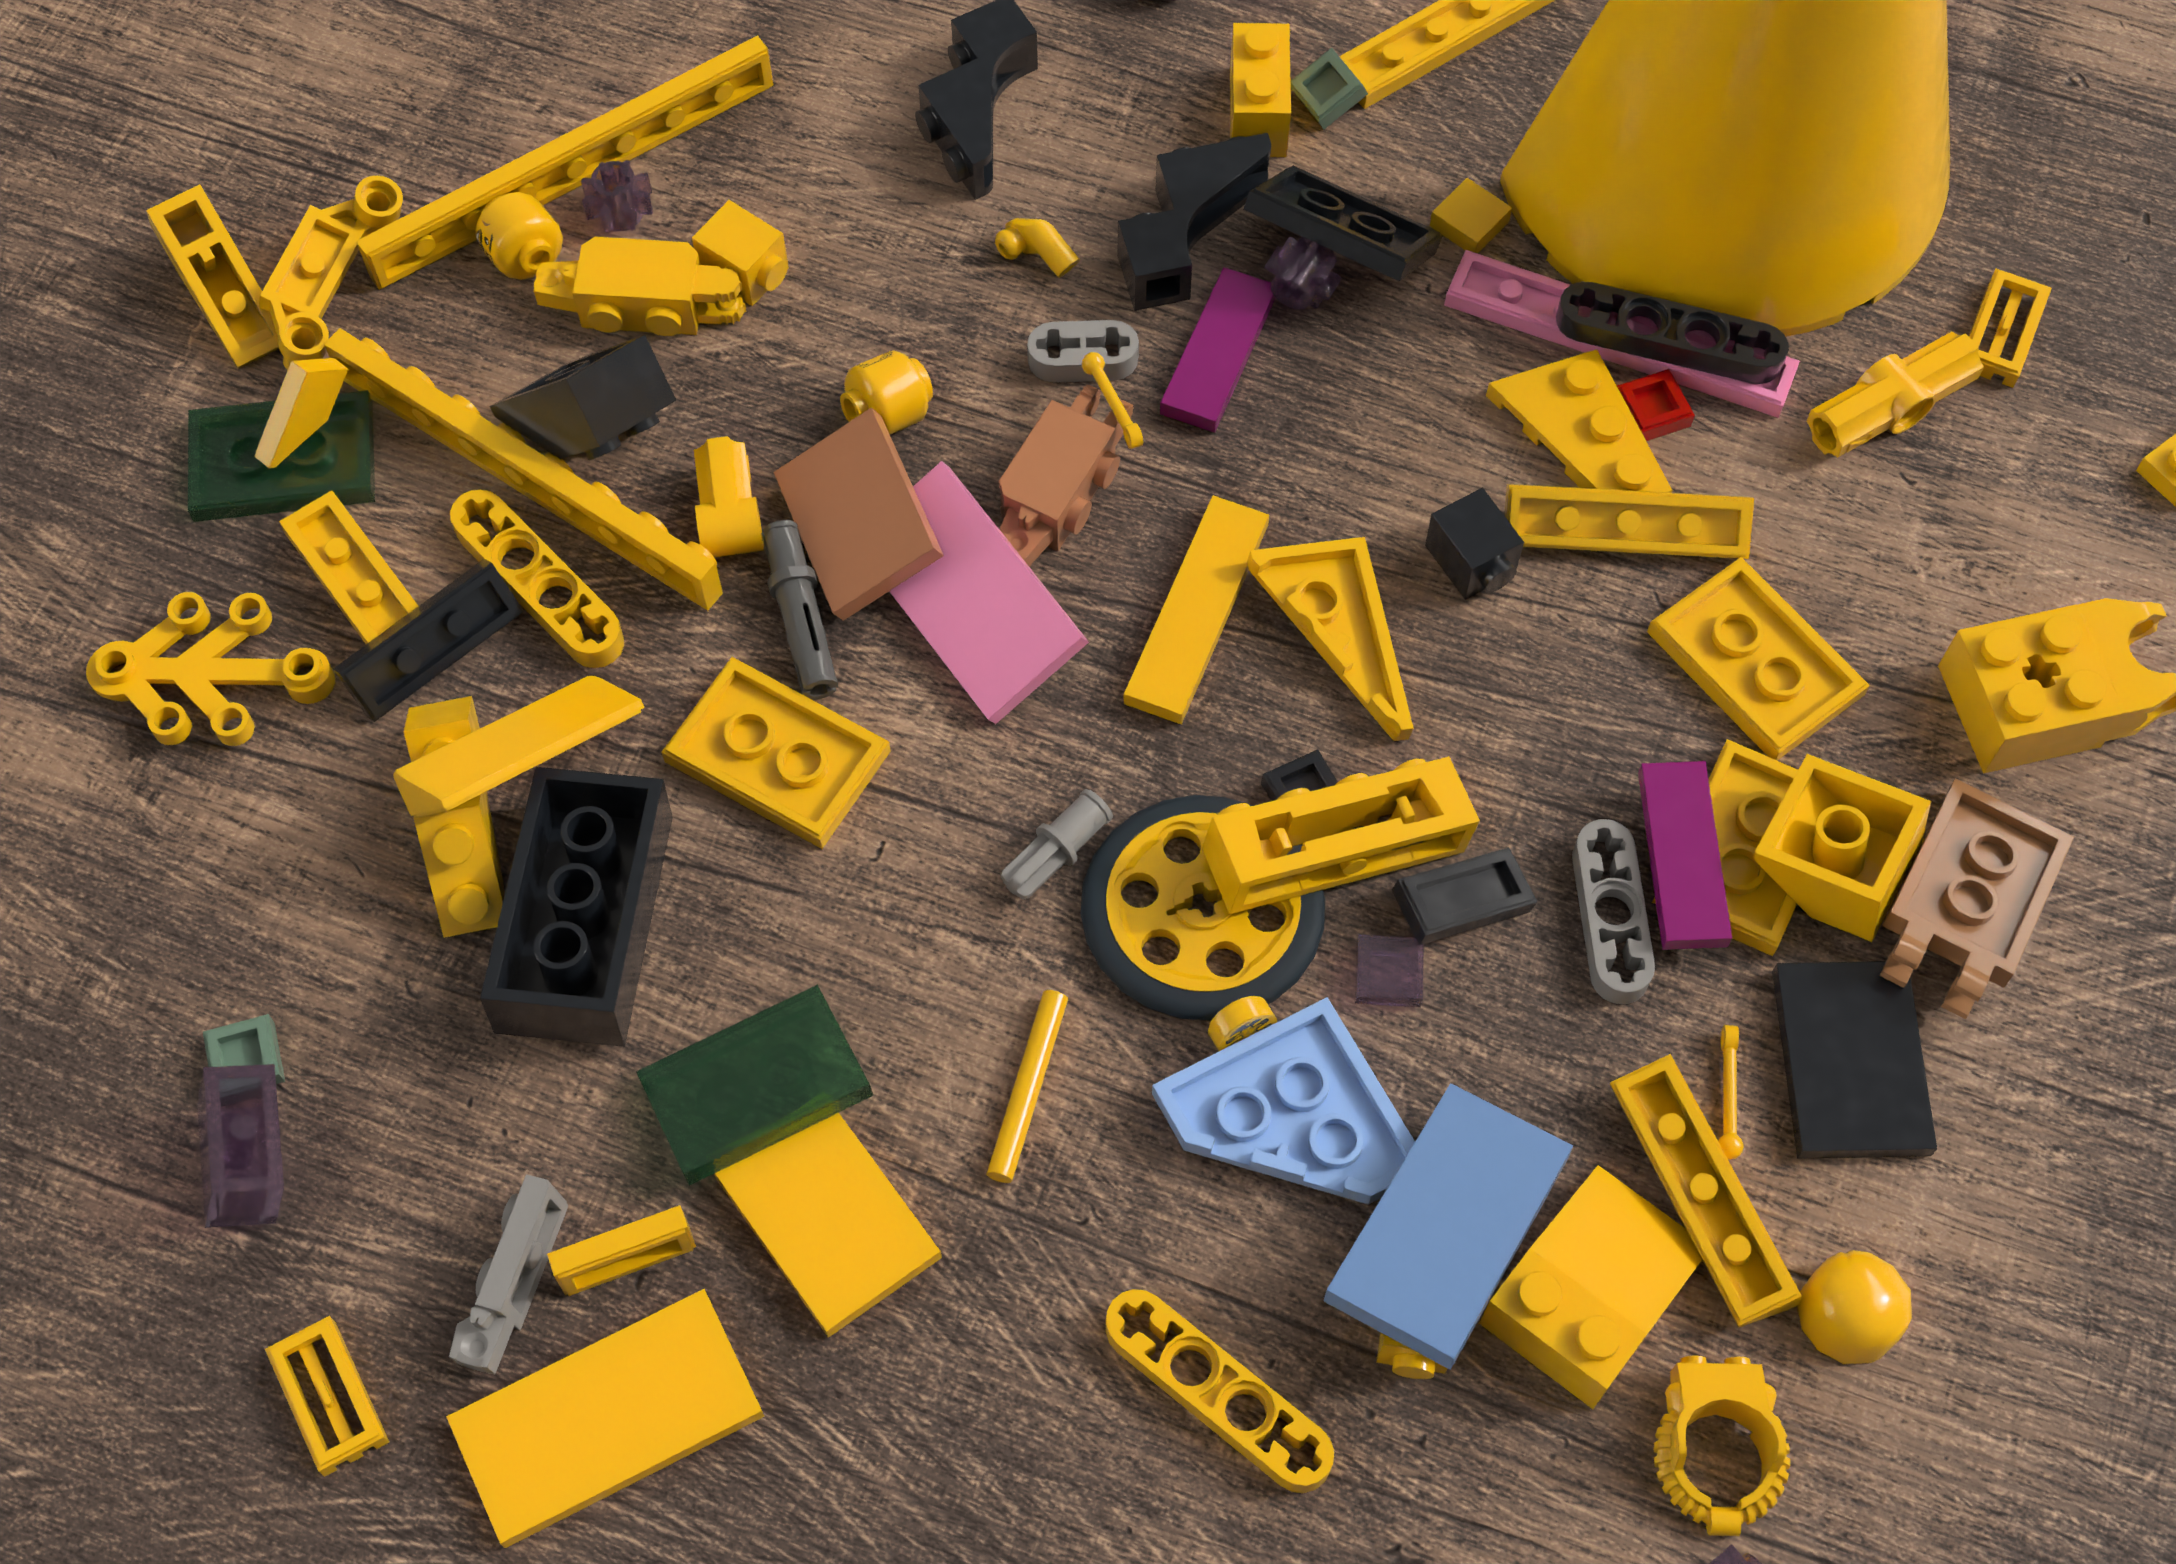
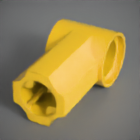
[694,436,764,557]

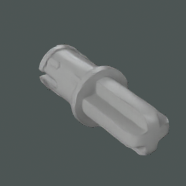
[1000,789,1113,900]

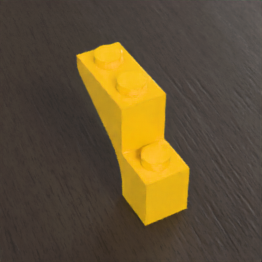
[403,696,505,938]

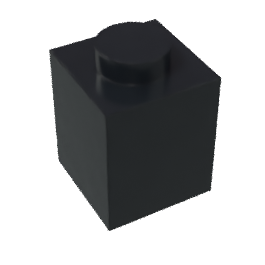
[1425,487,1524,600]

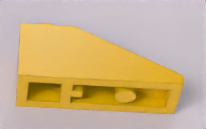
[146,184,279,369]

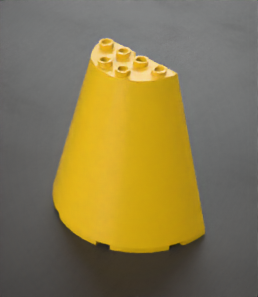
[1500,0,1950,337]

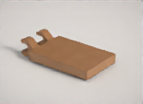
[1880,778,2074,1019]

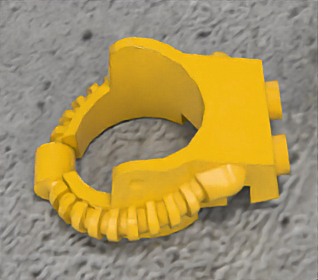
[1653,1356,1791,1536]

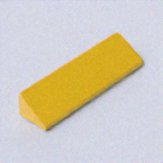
[393,676,644,817]
[1610,1054,1802,1328]

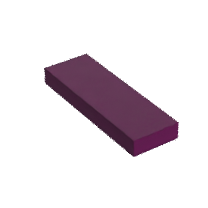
[1160,267,1278,433]
[1638,761,1732,950]

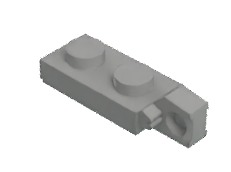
[449,1174,569,1375]

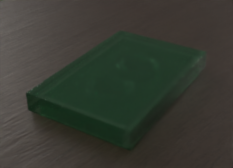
[188,390,375,522]
[636,984,874,1186]

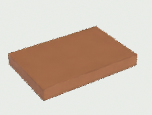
[774,408,944,621]

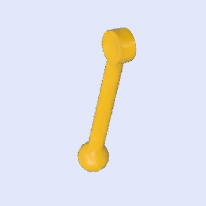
[1081,352,1143,449]
[1718,1025,1744,1160]

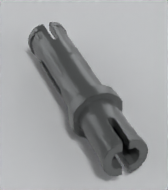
[761,520,839,700]

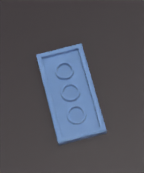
[1324,1083,1573,1370]

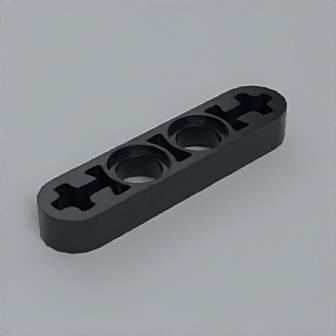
[1556,281,1789,384]

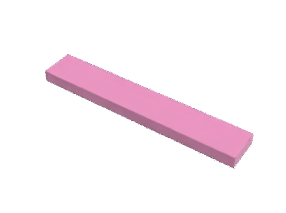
[1444,250,1800,418]

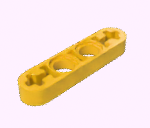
[450,489,624,668]
[1106,1289,1334,1493]

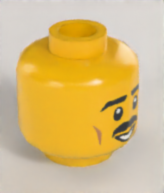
[475,192,563,280]

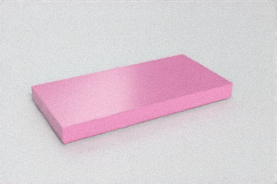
[889,461,1089,724]

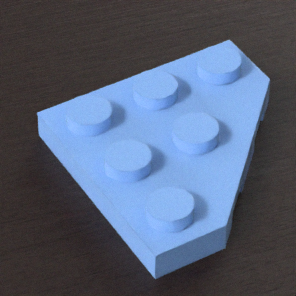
[1152,997,1415,1205]

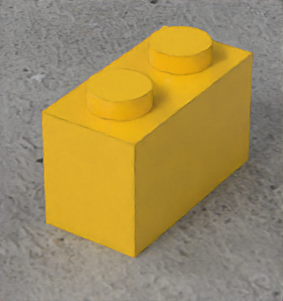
[1230,23,1291,157]

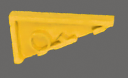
[1247,537,1414,741]

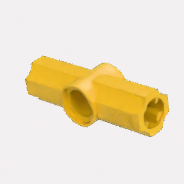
[1807,331,1984,458]

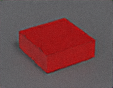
[1617,369,1695,441]

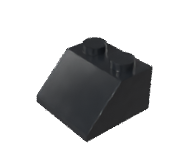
[489,335,676,460]

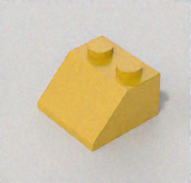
[1754,754,1931,942]

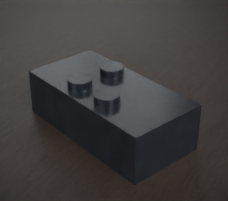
[480,767,673,1047]

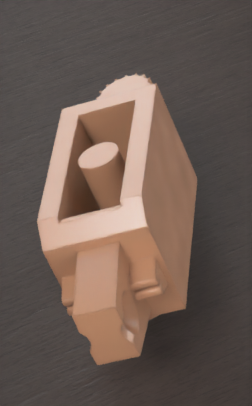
[999,384,1134,567]

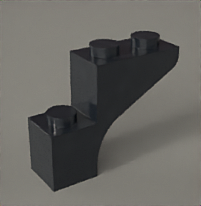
[915,0,1038,200]
[1117,133,1271,311]

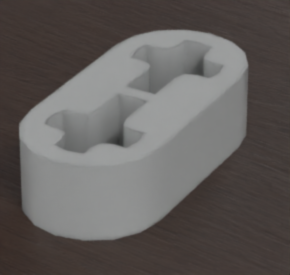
[1027,320,1139,382]

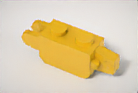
[534,236,747,336]

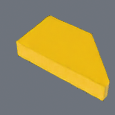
[255,358,348,468]

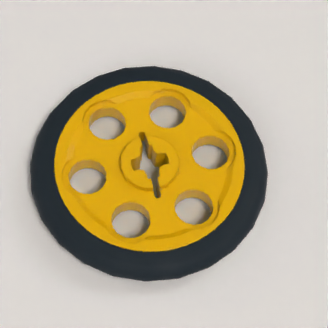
[1080,795,1325,1021]

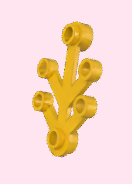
[86,592,336,746]

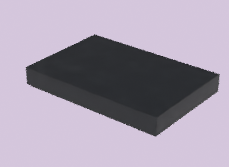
[1243,165,1443,281]
[1772,961,1937,1159]

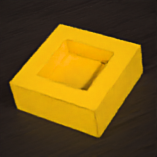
[1429,178,1512,254]

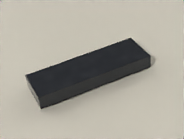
[333,559,524,722]

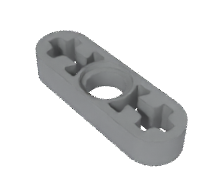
[1572,819,1655,1004]

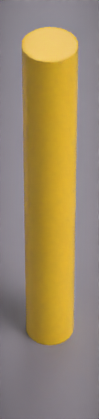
[986,990,1068,1183]

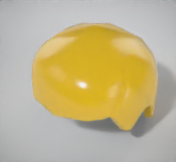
[1798,1250,1912,1364]

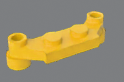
[259,175,403,370]

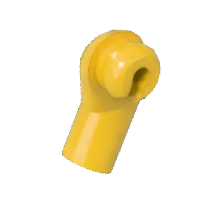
[995,218,1080,278]

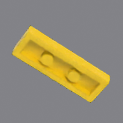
[279,490,418,644]

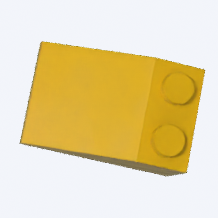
[1479,1165,1702,1409]

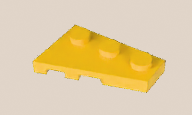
[1486,349,1673,493]

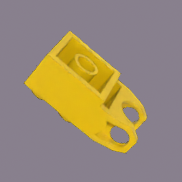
[1938,598,2176,774]

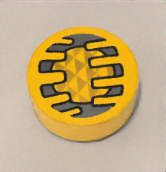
[1208,996,1277,1051]

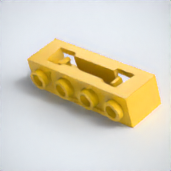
[1202,756,1480,914]

